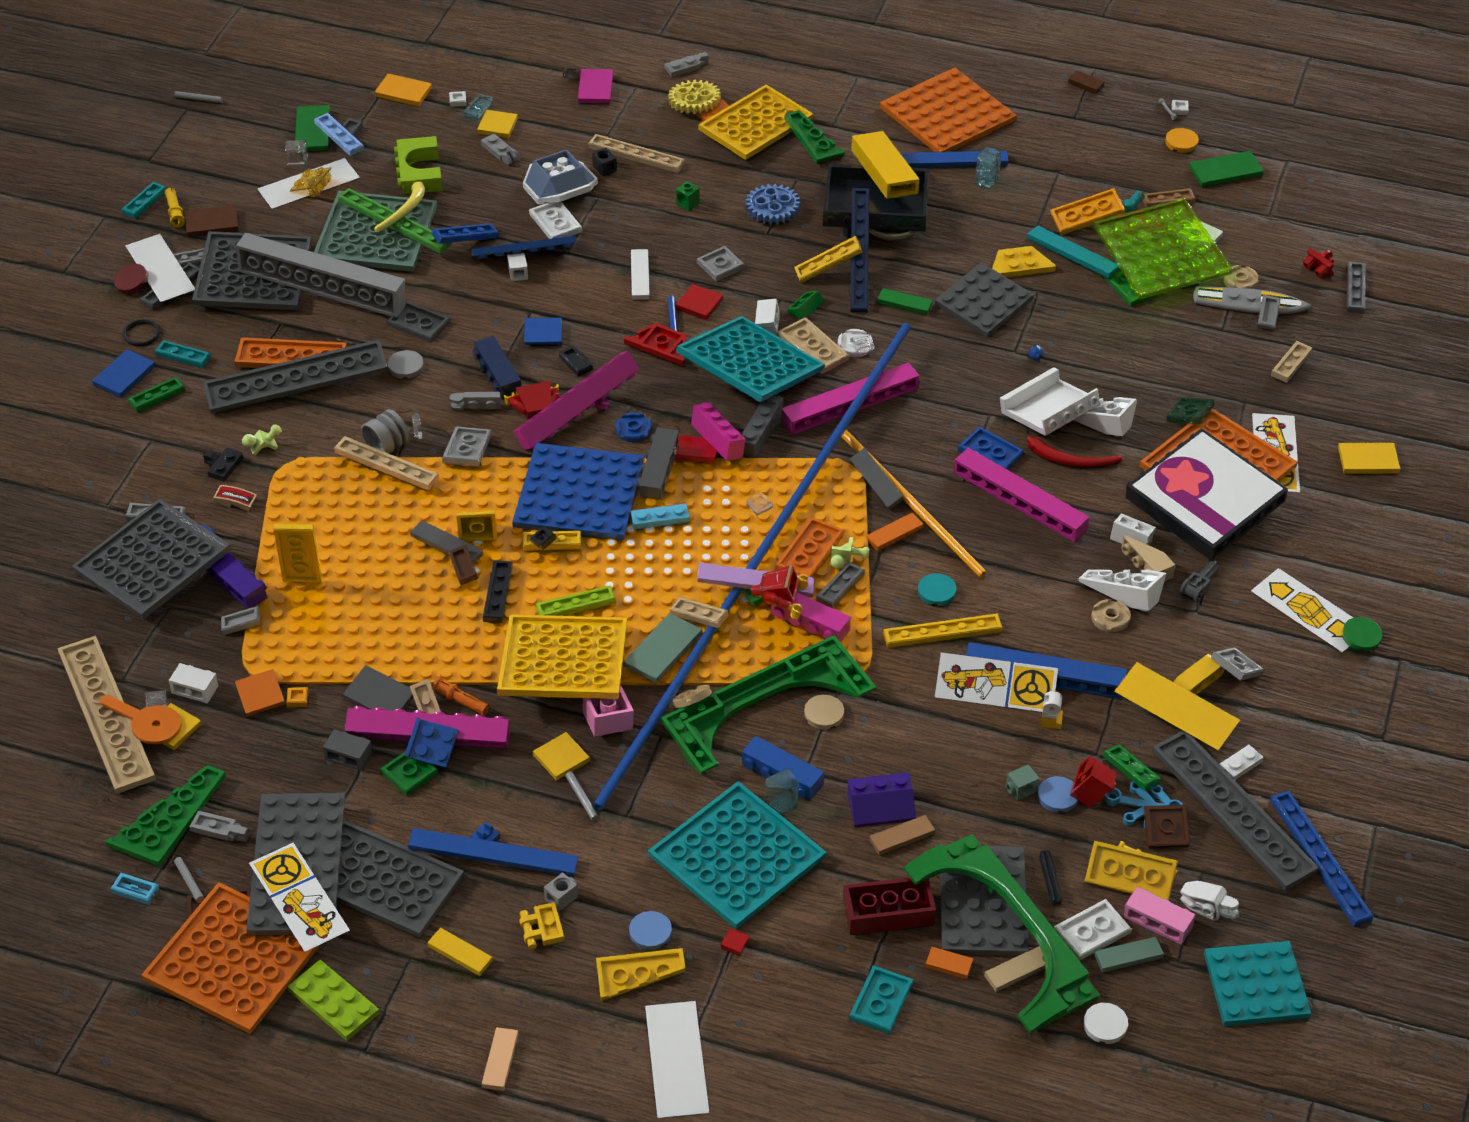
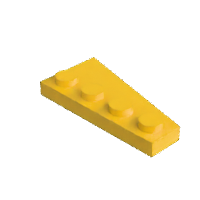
[596,948,685,1001]

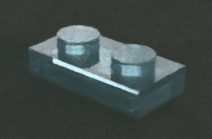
[464,93,493,121]

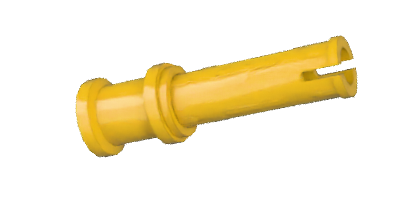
[165,188,186,228]

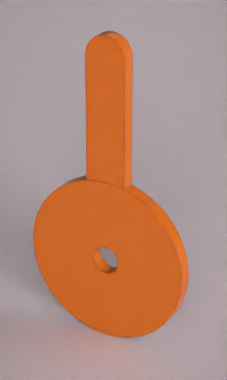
[100,695,181,744]

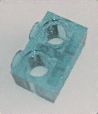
[975,146,1001,189]

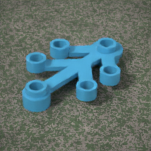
[1104,781,1183,829]

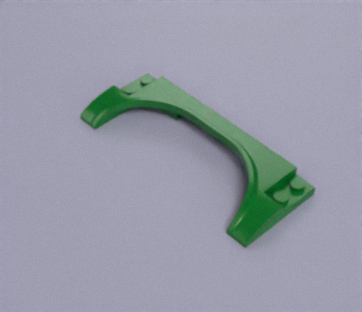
[661,635,876,774]
[904,834,1100,1033]

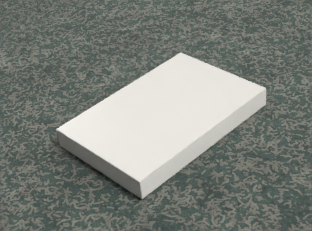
[529,202,582,239]
[1054,899,1132,961]

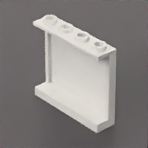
[1000,367,1100,436]

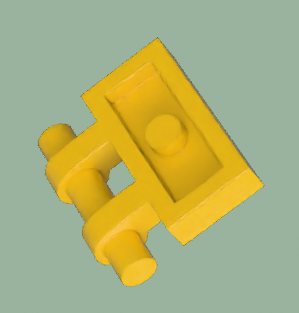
[519,902,565,950]

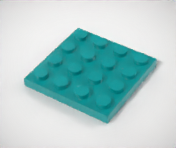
[1204,941,1311,1027]

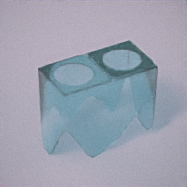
[760,768,799,814]

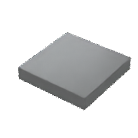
[697,246,745,282]
[1211,648,1264,681]

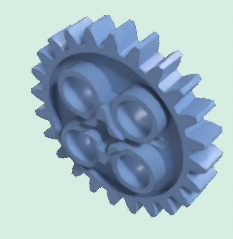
[746,184,800,225]

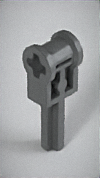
[1179,560,1219,602]

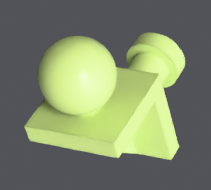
[242,425,282,455]
[830,537,869,569]

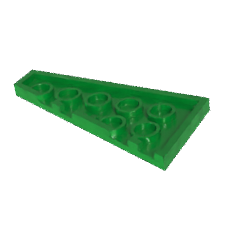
[105,765,226,867]

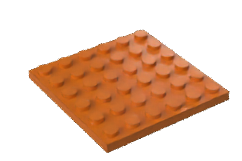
[879,67,1017,152]
[1140,407,1298,482]
[141,882,321,1034]

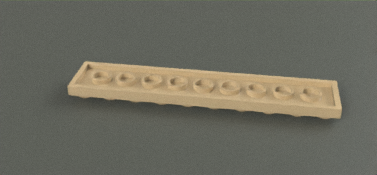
[57,636,156,794]

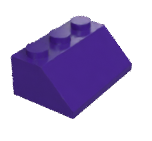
[847,772,916,827]

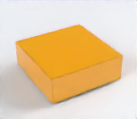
[286,687,309,708]

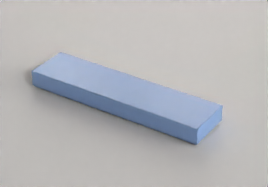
[314,113,364,156]

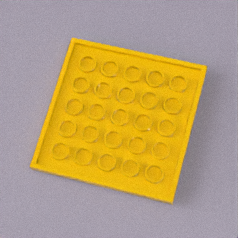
[497,614,627,699]

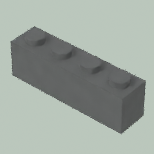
[741,395,783,458]
[637,427,680,500]

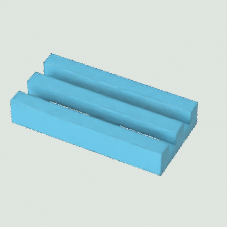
[111,873,159,905]

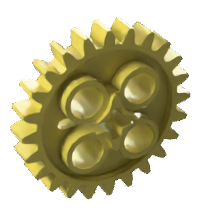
[668,80,721,114]

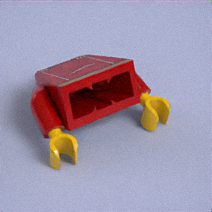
[751,565,808,619]

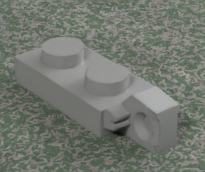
[664,52,709,77]
[189,811,249,842]

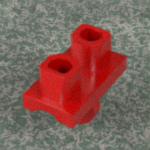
[1303,248,1335,279]

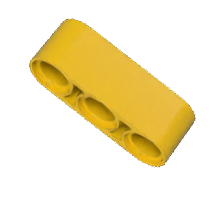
[1174,654,1225,695]

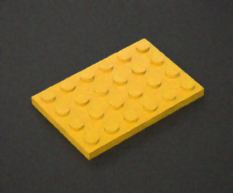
[698,85,813,160]

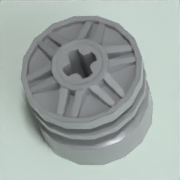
[361,409,410,454]

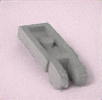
[481,134,520,165]
[449,392,502,411]

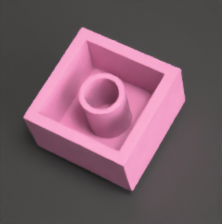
[583,686,634,737]

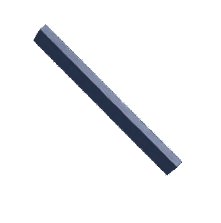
[850,188,869,312]

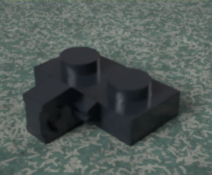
[203,448,243,482]

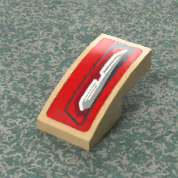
[212,485,257,511]

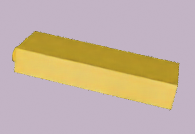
[851,131,919,199]

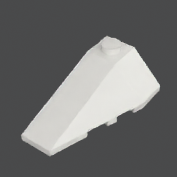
[1074,397,1137,437]
[1079,570,1166,611]

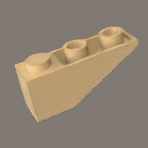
[1121,535,1175,582]

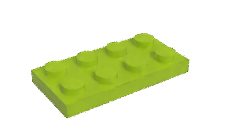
[287,960,380,1041]

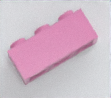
[1124,887,1195,945]

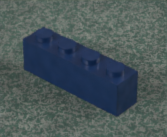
[473,336,521,399]

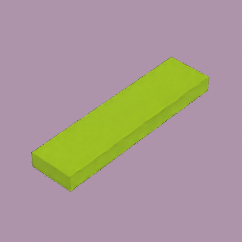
[536,585,616,616]

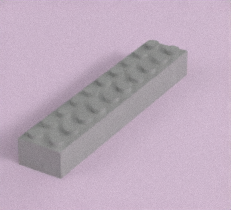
[236,233,406,318]

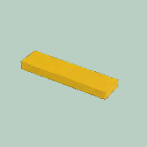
[794,236,863,283]

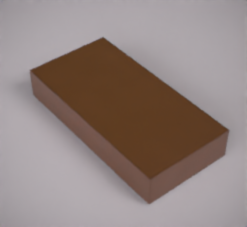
[1068,71,1105,94]
[448,545,479,585]

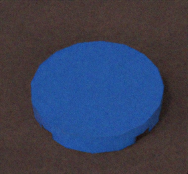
[615,413,652,443]

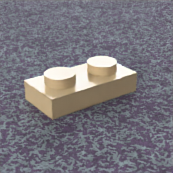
[410,679,441,714]

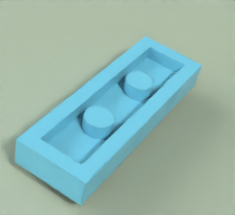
[630,504,690,529]

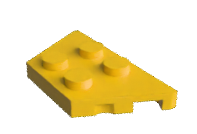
[992,246,1056,278]

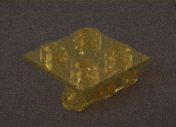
[290,167,332,197]

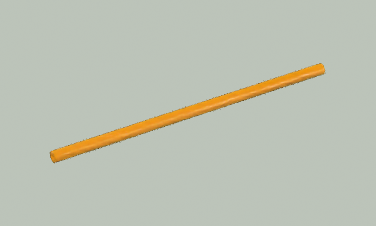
[841,429,987,578]

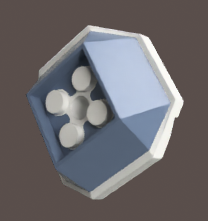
[523,149,598,204]

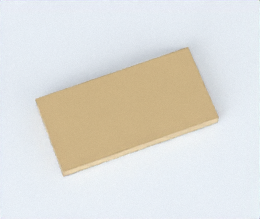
[778,317,849,374]

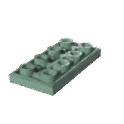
[624,613,702,683]

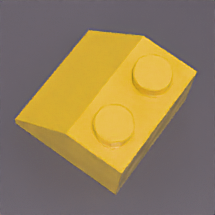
[456,510,497,542]

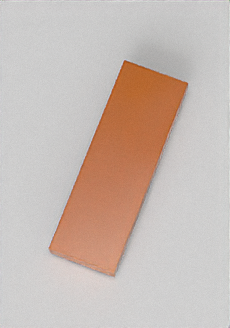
[866,513,924,551]

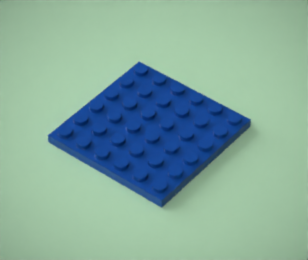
[512,443,645,540]

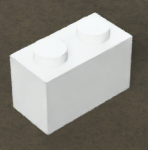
[169,663,218,703]

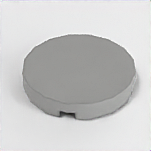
[388,350,424,379]

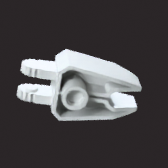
[1180,881,1239,921]

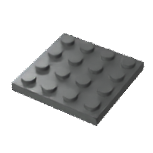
[935,262,1034,338]

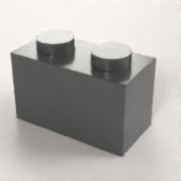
[323,729,373,771]

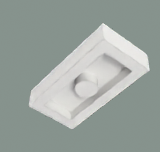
[1219,745,1263,781]

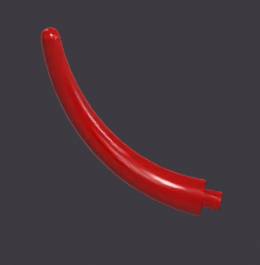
[1026,436,1122,467]

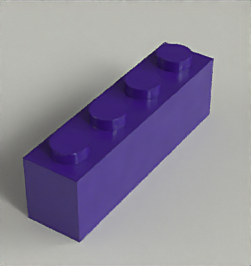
[206,552,268,609]

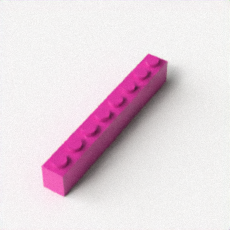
[513,351,640,450]
[782,362,920,435]
[954,448,1089,542]
[344,706,511,749]

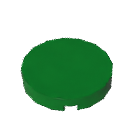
[1342,617,1383,651]

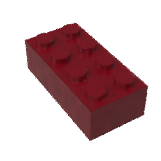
[843,878,936,935]

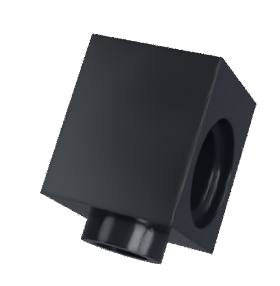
[592,148,617,177]

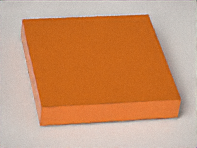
[235,669,285,717]

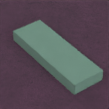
[1094,937,1164,973]

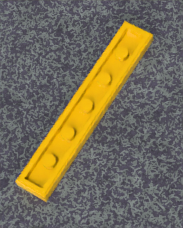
[883,613,1002,648]

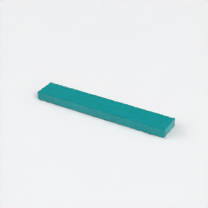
[1027,226,1120,278]

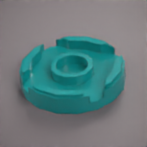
[918,573,956,606]

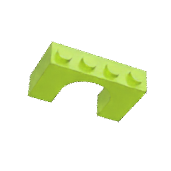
[394,136,443,194]

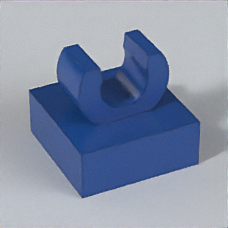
[471,822,501,842]

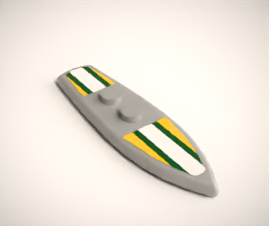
[1193,287,1312,315]

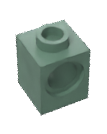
[1005,764,1040,800]

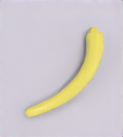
[374,182,425,232]

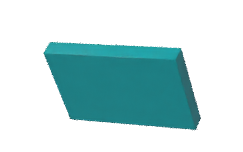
[849,965,914,1035]

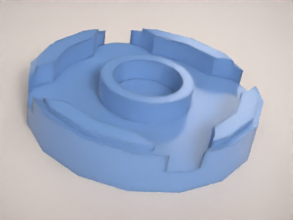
[1038,776,1078,813]
[629,911,672,951]

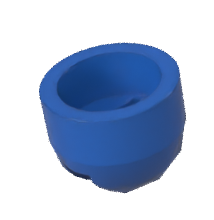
[1028,345,1044,361]

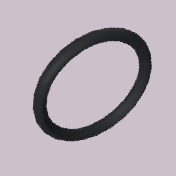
[123,319,160,346]

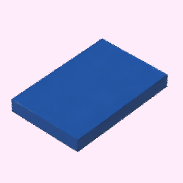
[92,349,155,398]
[958,426,1025,470]

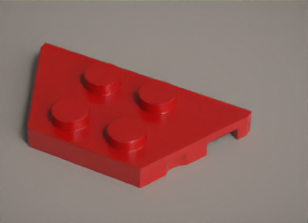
[624,323,686,366]

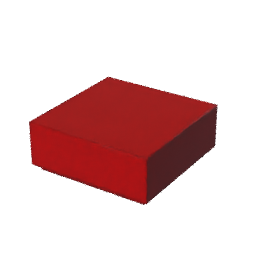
[721,928,749,956]

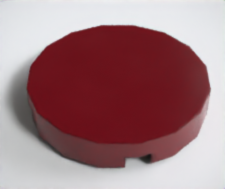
[114,263,149,294]

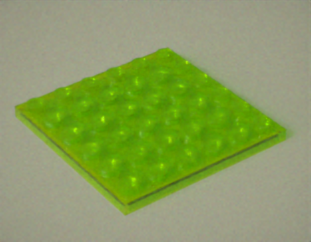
[1093,198,1233,299]

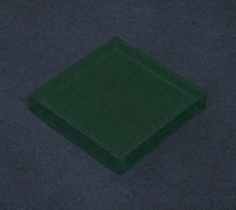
[1167,397,1215,424]

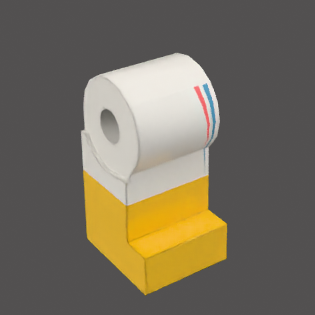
[1041,691,1063,729]

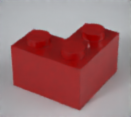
[1070,756,1117,808]

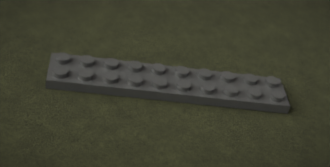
[203,339,388,414]
[1152,731,1319,891]

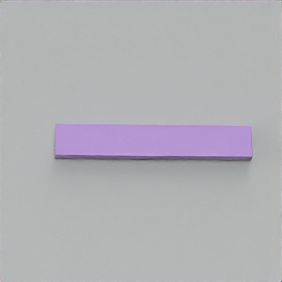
[697,562,814,597]

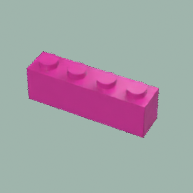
[691,403,745,461]
[771,592,851,642]

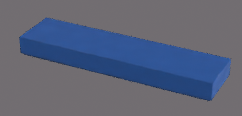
[432,223,499,244]

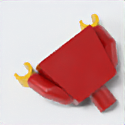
[504,381,560,420]

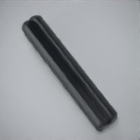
[1039,850,1062,905]

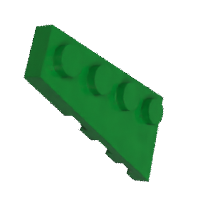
[784,110,845,164]

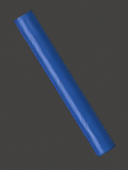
[668,296,678,331]

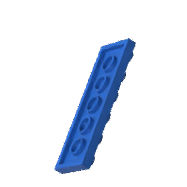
[471,236,577,259]

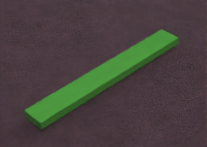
[338,188,452,254]

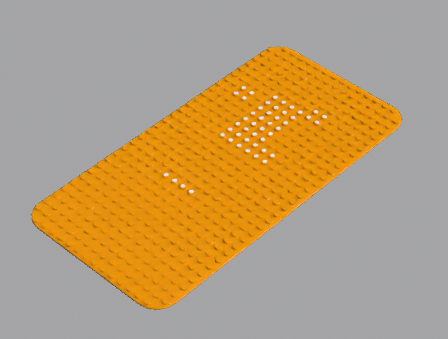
[242,457,872,686]

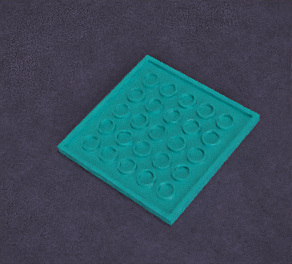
[676,316,825,402]
[648,781,827,930]

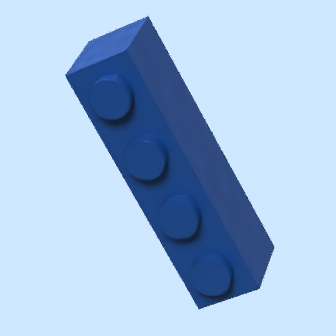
[742,736,824,800]

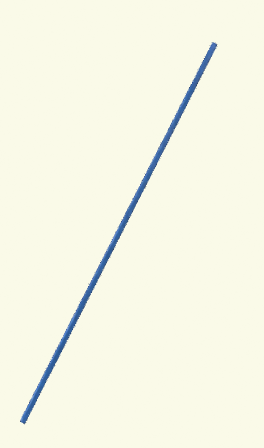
[593,323,911,810]

